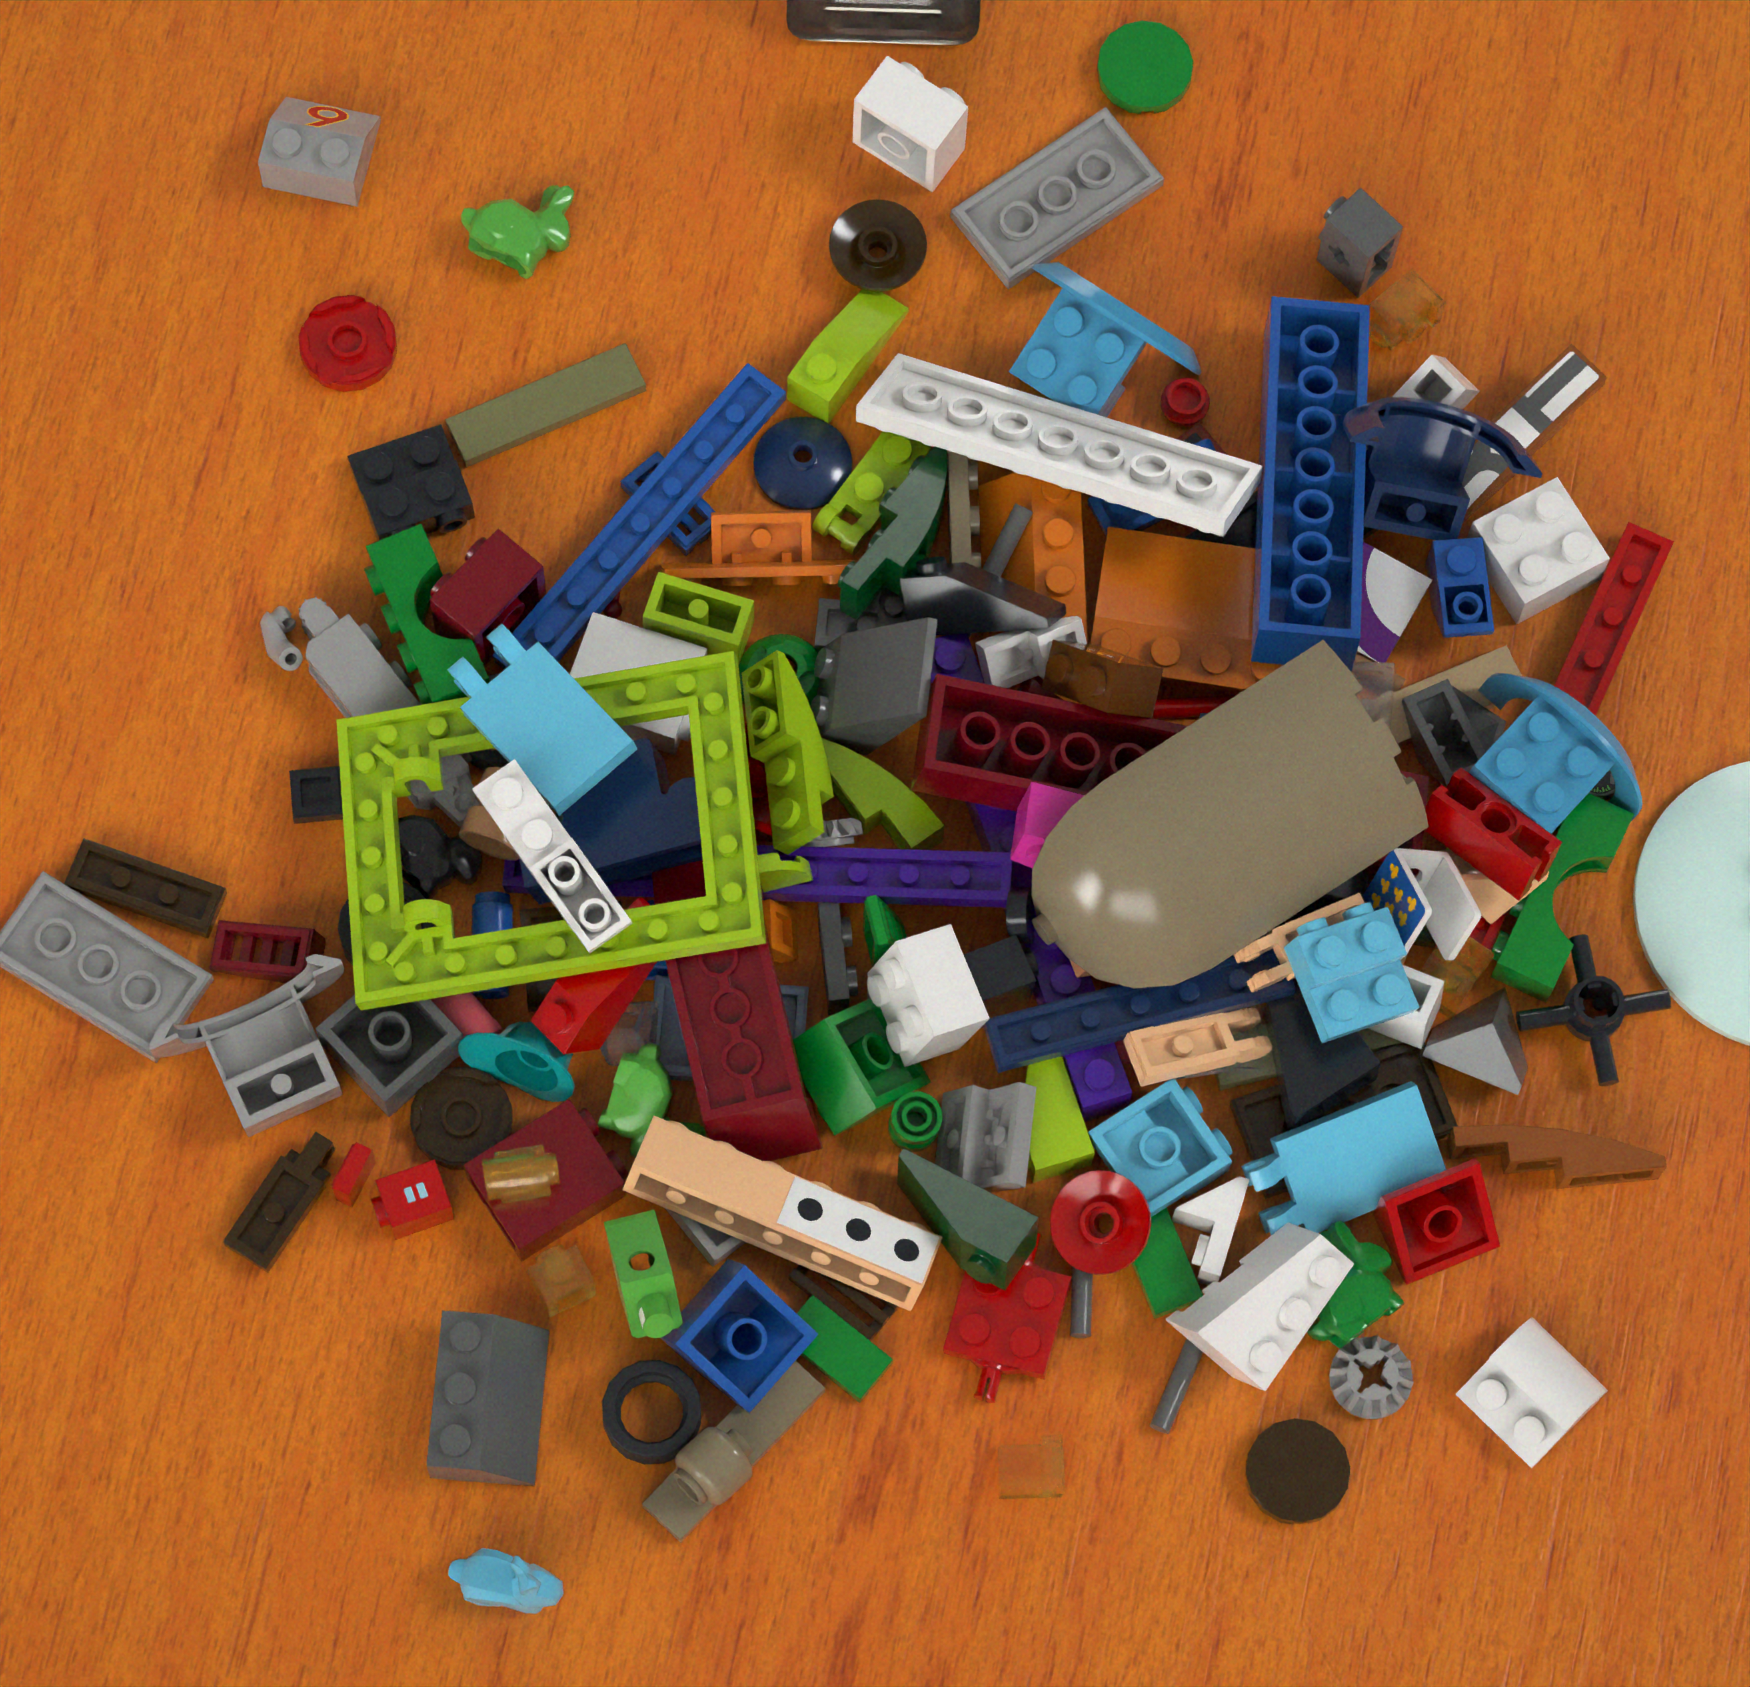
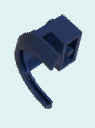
[1343,397,1542,540]

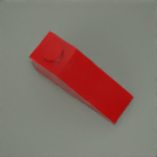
[530,898,657,1054]

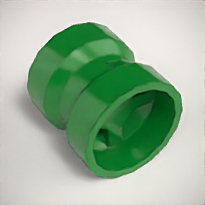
[887,1091,943,1152]

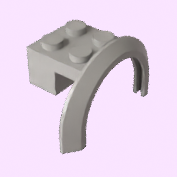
[148,954,344,1137]

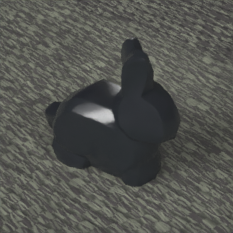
[398,815,483,899]

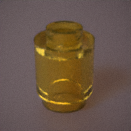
[482,1144,560,1204]

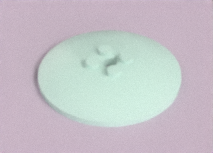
[1633,761,1750,1046]

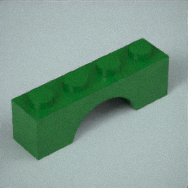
[364,524,490,705]
[1488,793,1634,1003]

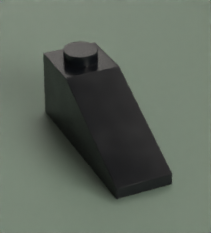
[900,557,1067,635]

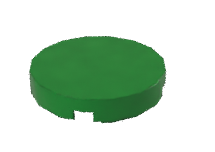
[1097,20,1193,114]

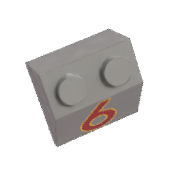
[258,97,381,207]

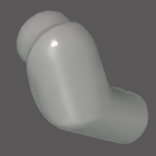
[260,606,303,671]

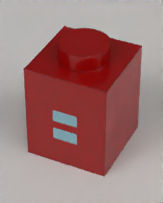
[371,1159,454,1240]

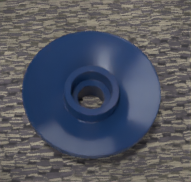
[753,417,852,510]

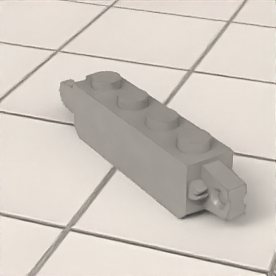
[299,596,479,828]

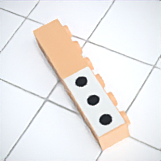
[623,1116,942,1311]

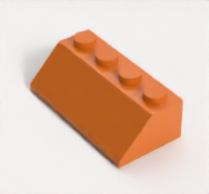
[978,472,1088,644]

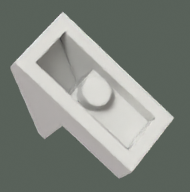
[1172,1176,1250,1285]

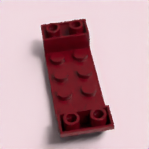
[652,860,823,1162]

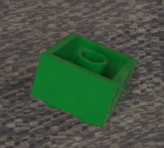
[793,998,931,1136]

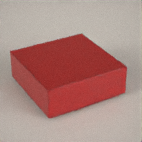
[331,1142,376,1207]

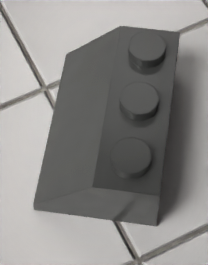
[426,1310,550,1486]

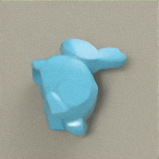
[448,1548,564,1614]

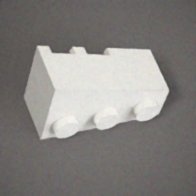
[1165,1223,1354,1391]

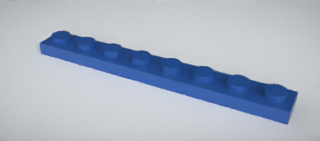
[493,363,786,670]

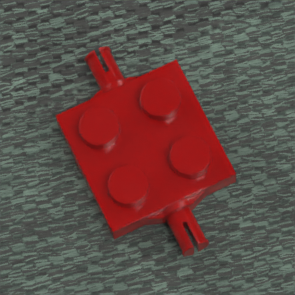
[943,1233,1072,1403]

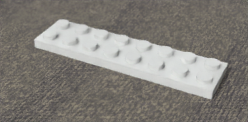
[856,353,1263,537]

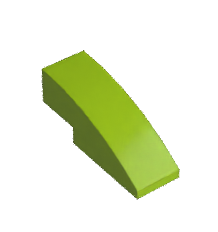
[821,738,945,850]

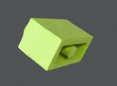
[643,572,754,665]

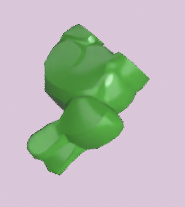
[460,185,574,279]
[598,1043,706,1158]

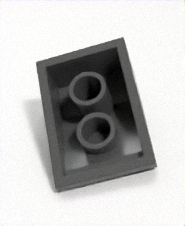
[810,617,937,756]

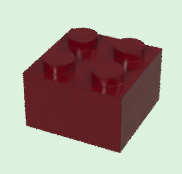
[430,528,546,667]

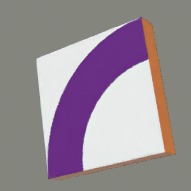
[1357,542,1432,667]

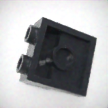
[347,424,475,541]

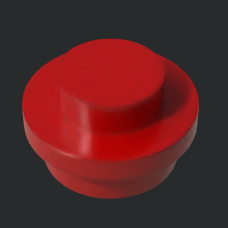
[1160,378,1210,426]

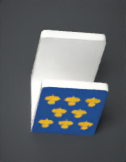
[1363,848,1481,960]

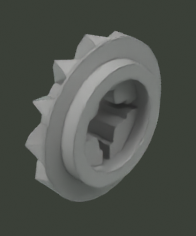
[803,818,863,847]
[1329,1335,1414,1419]

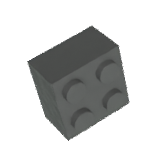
[316,994,463,1117]

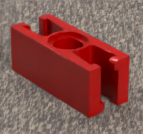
[1425,767,1562,901]

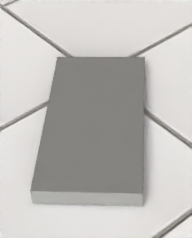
[950,107,1164,289]
[0,871,214,1063]

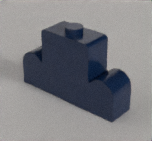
[519,738,703,905]

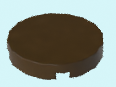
[410,1067,513,1170]
[1245,1418,1351,1524]

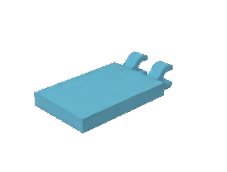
[447,624,637,816]
[1241,1081,1446,1235]

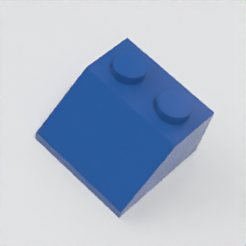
[661,1259,818,1413]

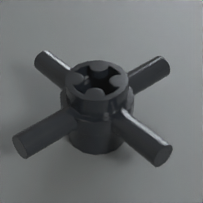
[1516,934,1671,1086]

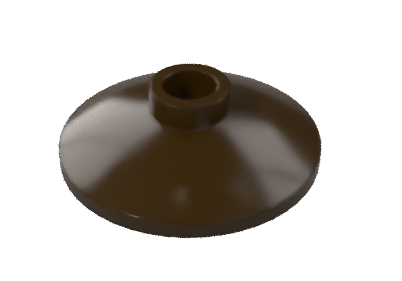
[829,200,927,291]

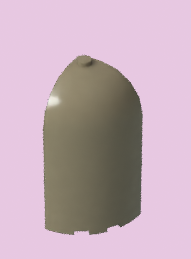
[1031,640,1429,989]

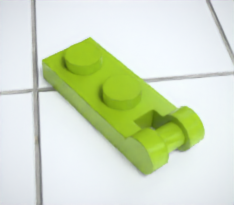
[812,431,931,555]

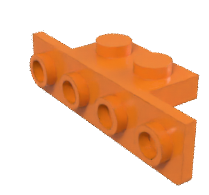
[662,510,859,586]

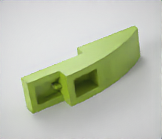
[742,650,834,855]

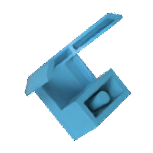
[1009,262,1202,417]
[1468,673,1643,834]

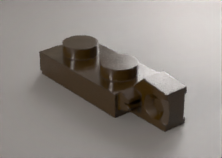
[223,1132,336,1273]

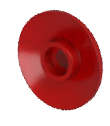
[1050,1170,1151,1275]

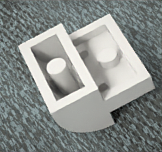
[1456,1317,1608,1468]

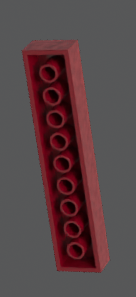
[911,674,1429,884]

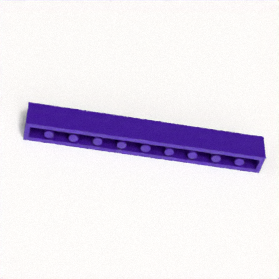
[930,633,1132,1122]

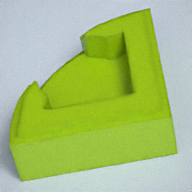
[758,853,813,892]

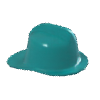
[458,1022,575,1102]

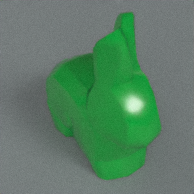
[1307,1220,1404,1349]

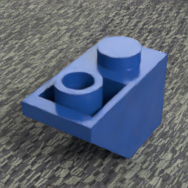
[1426,537,1494,638]

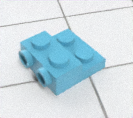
[1284,902,1420,1043]
[1088,1079,1233,1217]

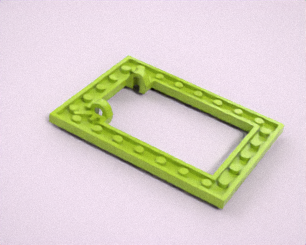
[336,651,766,1010]

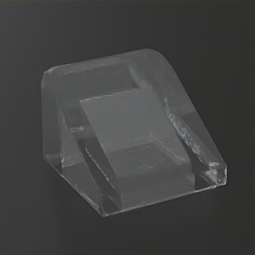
[600,1001,659,1066]

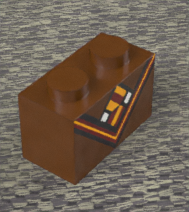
[1041,639,1164,718]

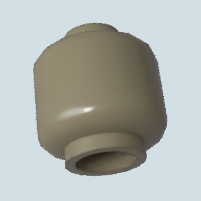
[673,1427,753,1506]

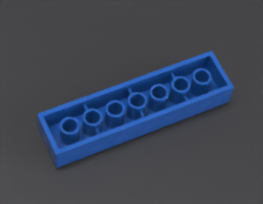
[1251,296,1370,671]

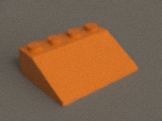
[1090,527,1283,696]

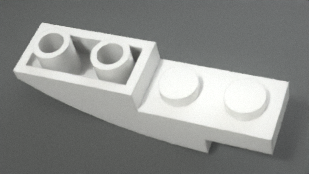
[472,759,632,953]

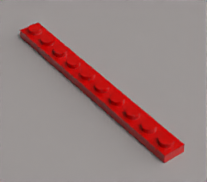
[1431,522,1674,977]

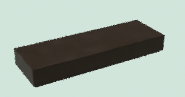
[64,838,227,938]

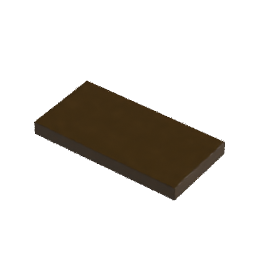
[1230,1042,1458,1199]

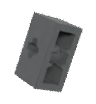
[1316,188,1403,298]

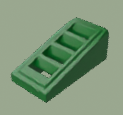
[862,895,907,967]

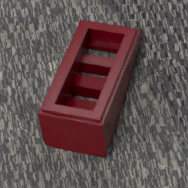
[209,920,326,983]

